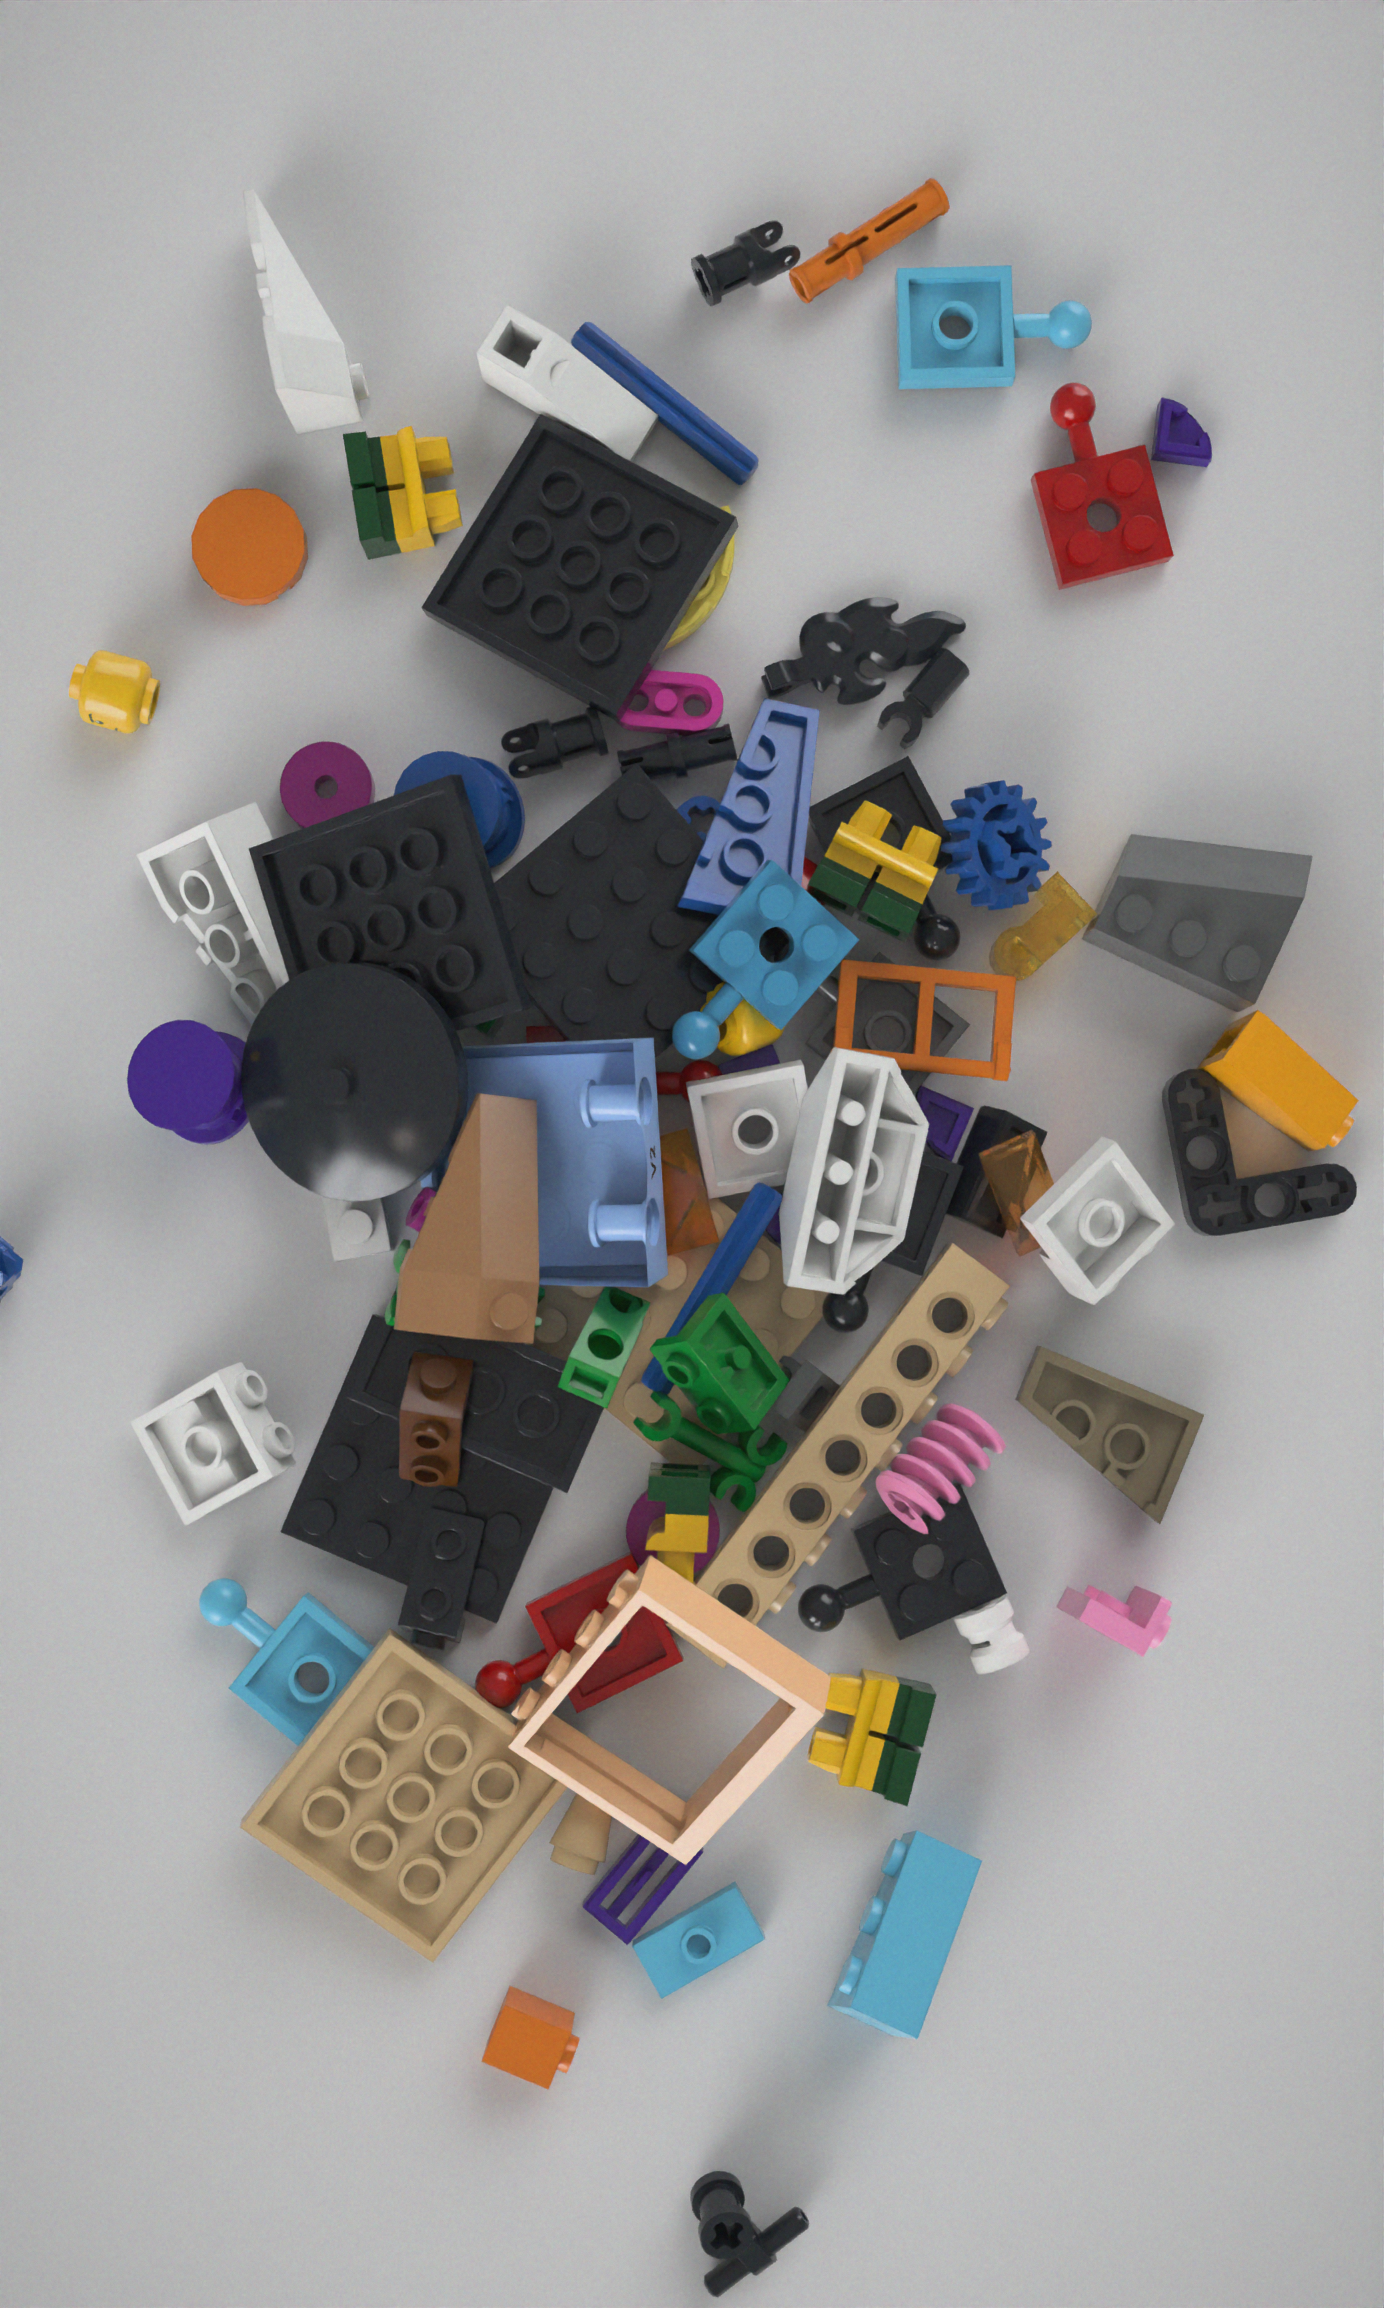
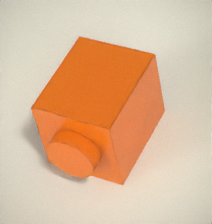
[481,1986,580,2090]

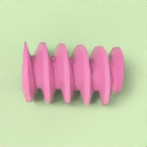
[875,1404,1006,1534]

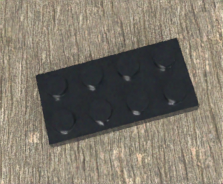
[347,1289,604,1493]

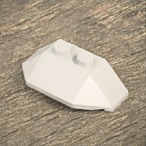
[779,1047,929,1295]

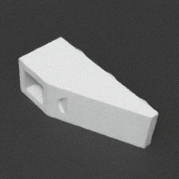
[476,304,658,462]

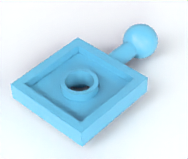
[895,265,1092,389]
[199,1578,374,1746]

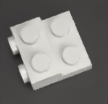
[1020,1136,1175,1305]
[130,1361,297,1526]

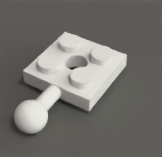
[686,1060,808,1199]

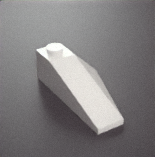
[242,189,369,435]
[137,802,289,1025]

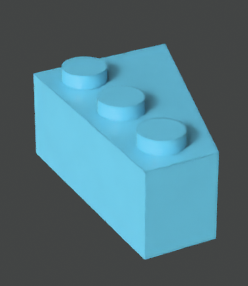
[827,1830,982,2039]

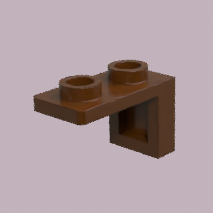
[399,1351,474,1487]

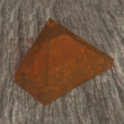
[660,1128,719,1256]
[978,1130,1054,1256]

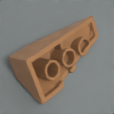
[394,1093,539,1344]

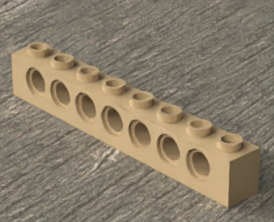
[666,1243,1010,1668]

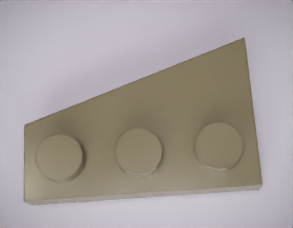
[1015,1346,1204,1524]

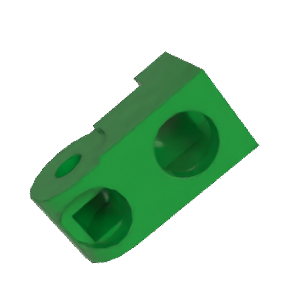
[558,1286,651,1408]

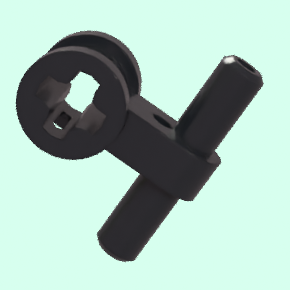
[690,2171,809,2298]

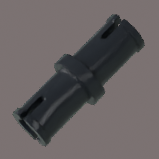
[617,723,738,780]

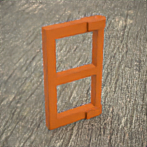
[830,959,1016,1082]

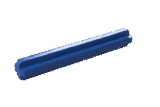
[571,322,759,485]
[641,1182,782,1394]

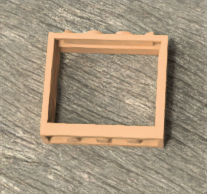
[508,1555,831,1865]

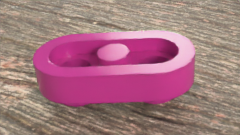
[615,670,723,736]

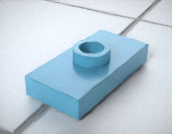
[632,1882,765,1999]

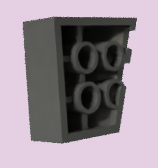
[1082,834,1313,1012]

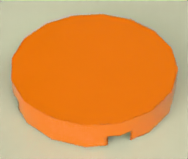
[191,488,308,606]

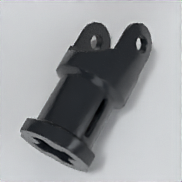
[691,220,800,306]
[501,706,609,779]

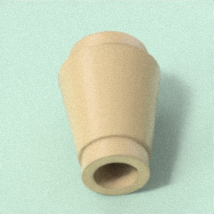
[549,1793,612,1875]

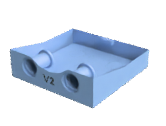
[421,1038,668,1287]

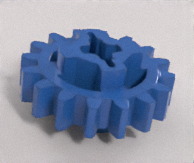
[941,780,1052,910]

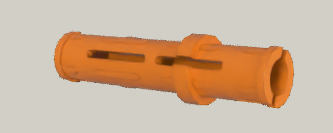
[789,178,950,304]

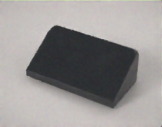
[946,1105,1048,1238]

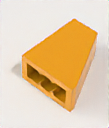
[1197,1010,1359,1152]

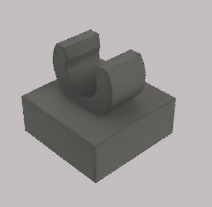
[771,1356,840,1433]

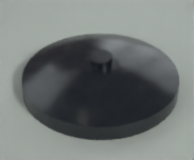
[241,962,468,1201]

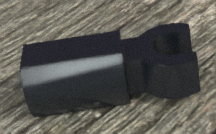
[877,648,970,749]

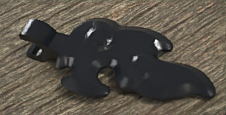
[761,597,966,705]

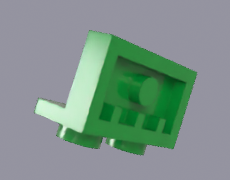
[650,1293,790,1434]

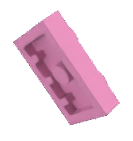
[1056,1585,1172,1657]

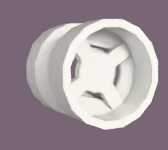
[953,1594,1031,1674]

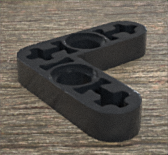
[1162,1069,1357,1236]

